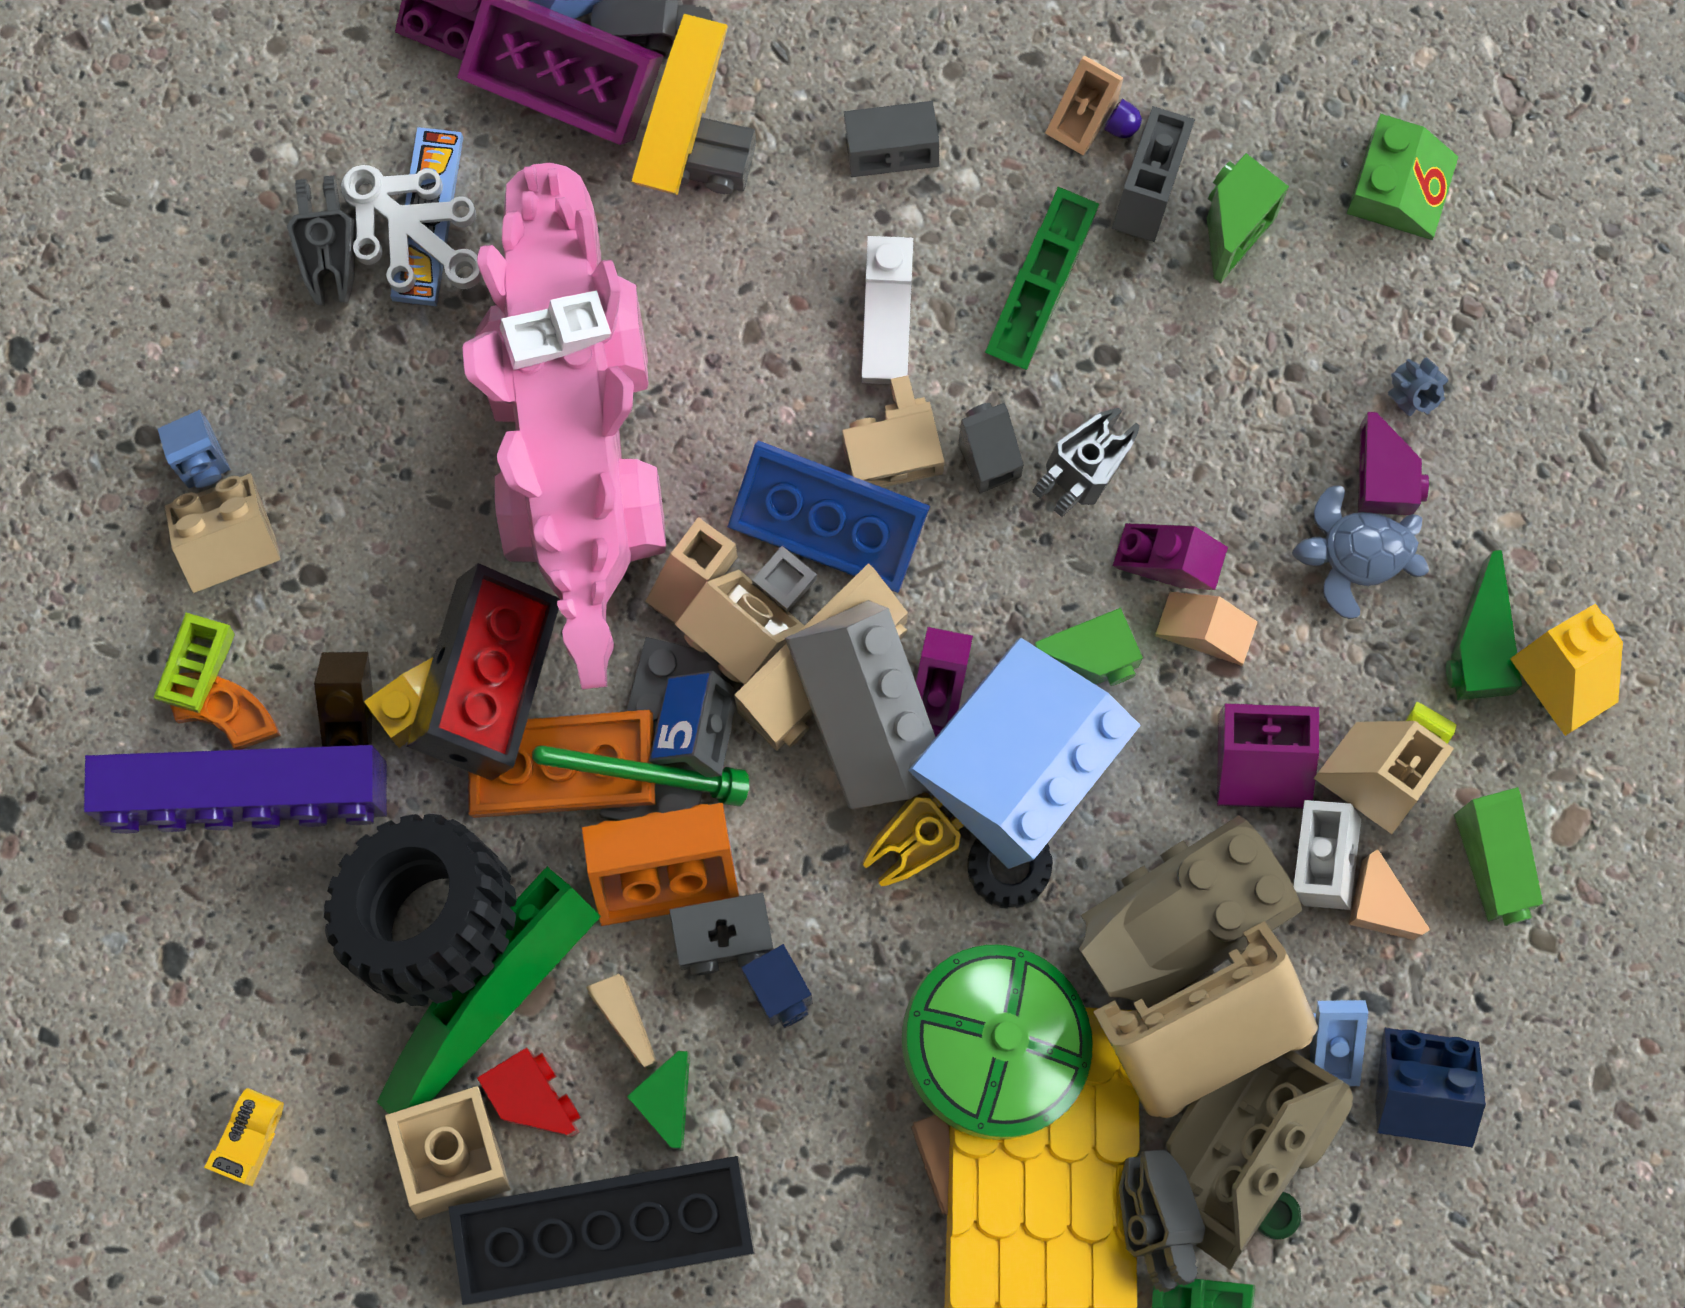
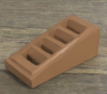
[911,1115,950,1216]

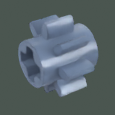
[1388,357,1448,416]

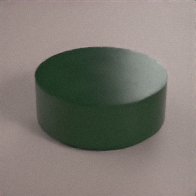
[1257,1192,1301,1240]

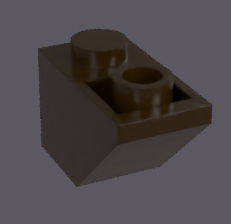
[314,652,373,747]

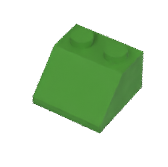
[1207,153,1289,283]

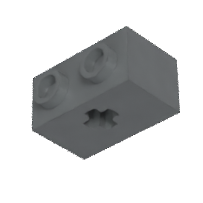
[669,892,774,976]

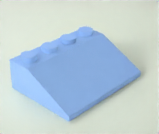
[908,638,1140,869]

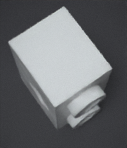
[1293,800,1361,910]

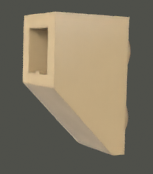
[645,517,738,624]

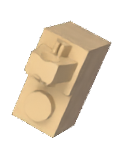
[842,375,944,488]

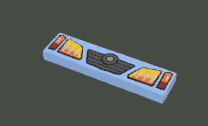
[390,127,463,306]

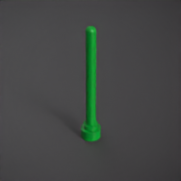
[532,746,749,807]

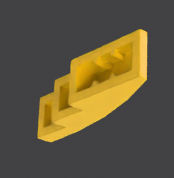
[631,14,728,195]

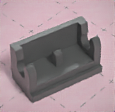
[844,101,939,177]

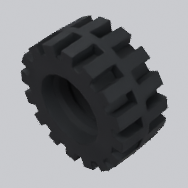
[967,838,1053,909]

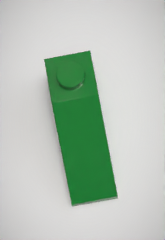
[1446,550,1522,700]

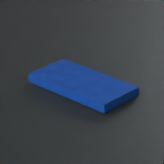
[727,440,930,593]

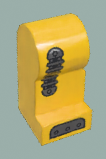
[204,1088,284,1187]

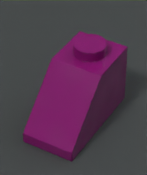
[1358,412,1429,515]
[916,627,973,737]

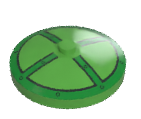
[902,944,1093,1140]

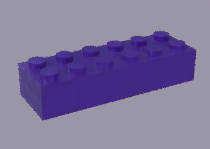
[84,745,387,834]

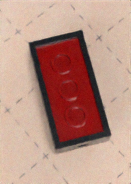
[406,563,560,781]

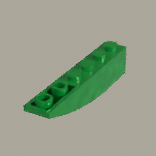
[377,866,601,1114]

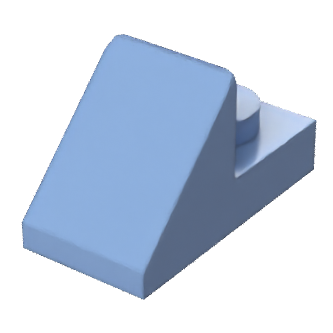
[1310,1000,1368,1086]

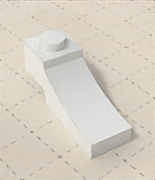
[862,236,913,384]

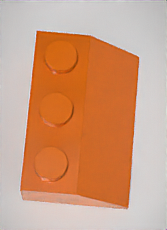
[582,803,739,926]

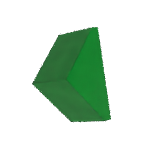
[627,1051,690,1151]

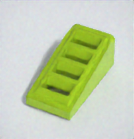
[153,613,235,713]

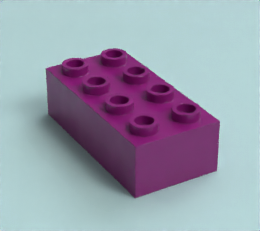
[457,0,664,145]

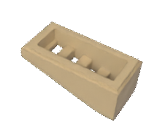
[586,974,658,1070]

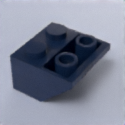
[1375,1027,1486,1148]

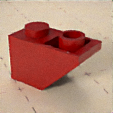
[477,1047,581,1137]

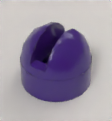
[1104,98,1142,139]

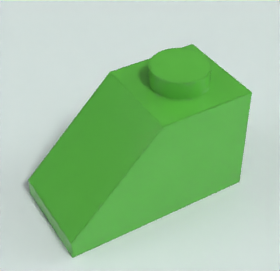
[1034,608,1143,686]

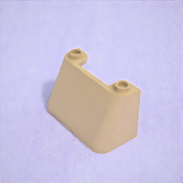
[1093,921,1318,1118]

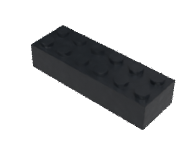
[448,1156,755,1305]

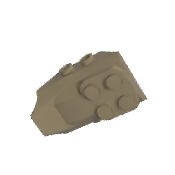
[1079,815,1302,1008]
[1166,1051,1353,1270]

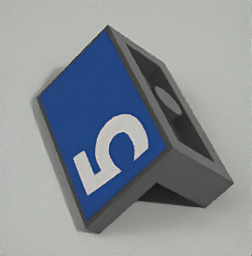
[649,671,738,777]

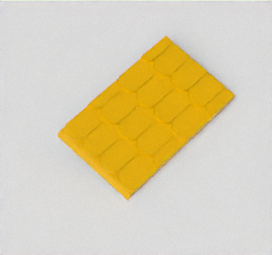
[944,1007,1140,1308]

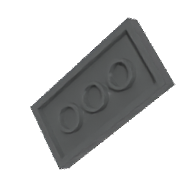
[599,637,731,821]

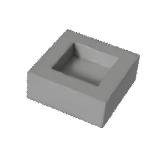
[752,546,817,613]

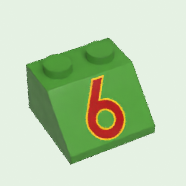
[1346,113,1458,240]

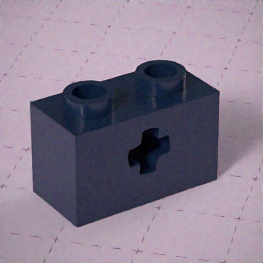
[741,944,813,1028]

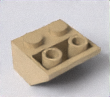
[165,473,281,593]
[1314,721,1454,834]

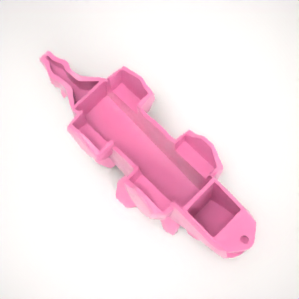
[462,163,666,689]

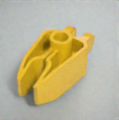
[863,793,964,886]

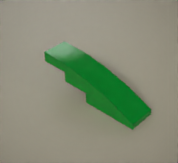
[985,186,1100,370]

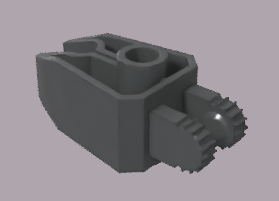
[591,0,713,59]
[287,175,356,306]
[1032,408,1140,517]
[1119,1150,1205,1293]

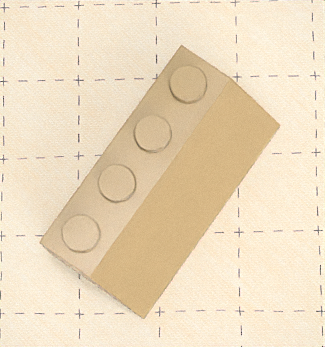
[734,563,908,751]

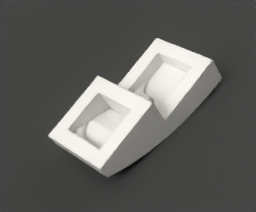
[500,290,611,370]

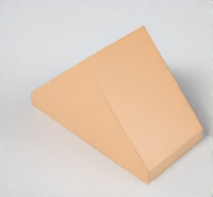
[1045,56,1123,155]
[1155,592,1257,666]
[1349,849,1430,940]

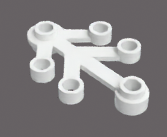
[341,165,482,293]

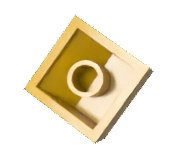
[1510,603,1623,736]

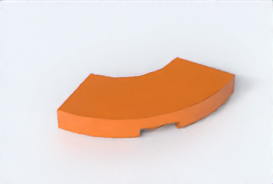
[170,672,281,750]

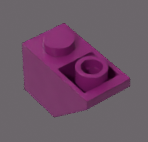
[1112,523,1228,590]

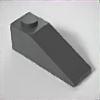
[1112,106,1195,242]

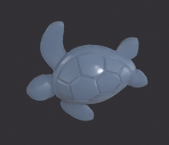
[1292,486,1429,619]

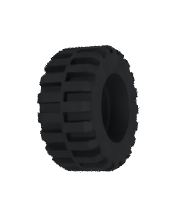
[323,814,517,1006]

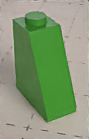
[1454,787,1543,926]

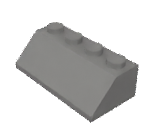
[785,600,936,809]

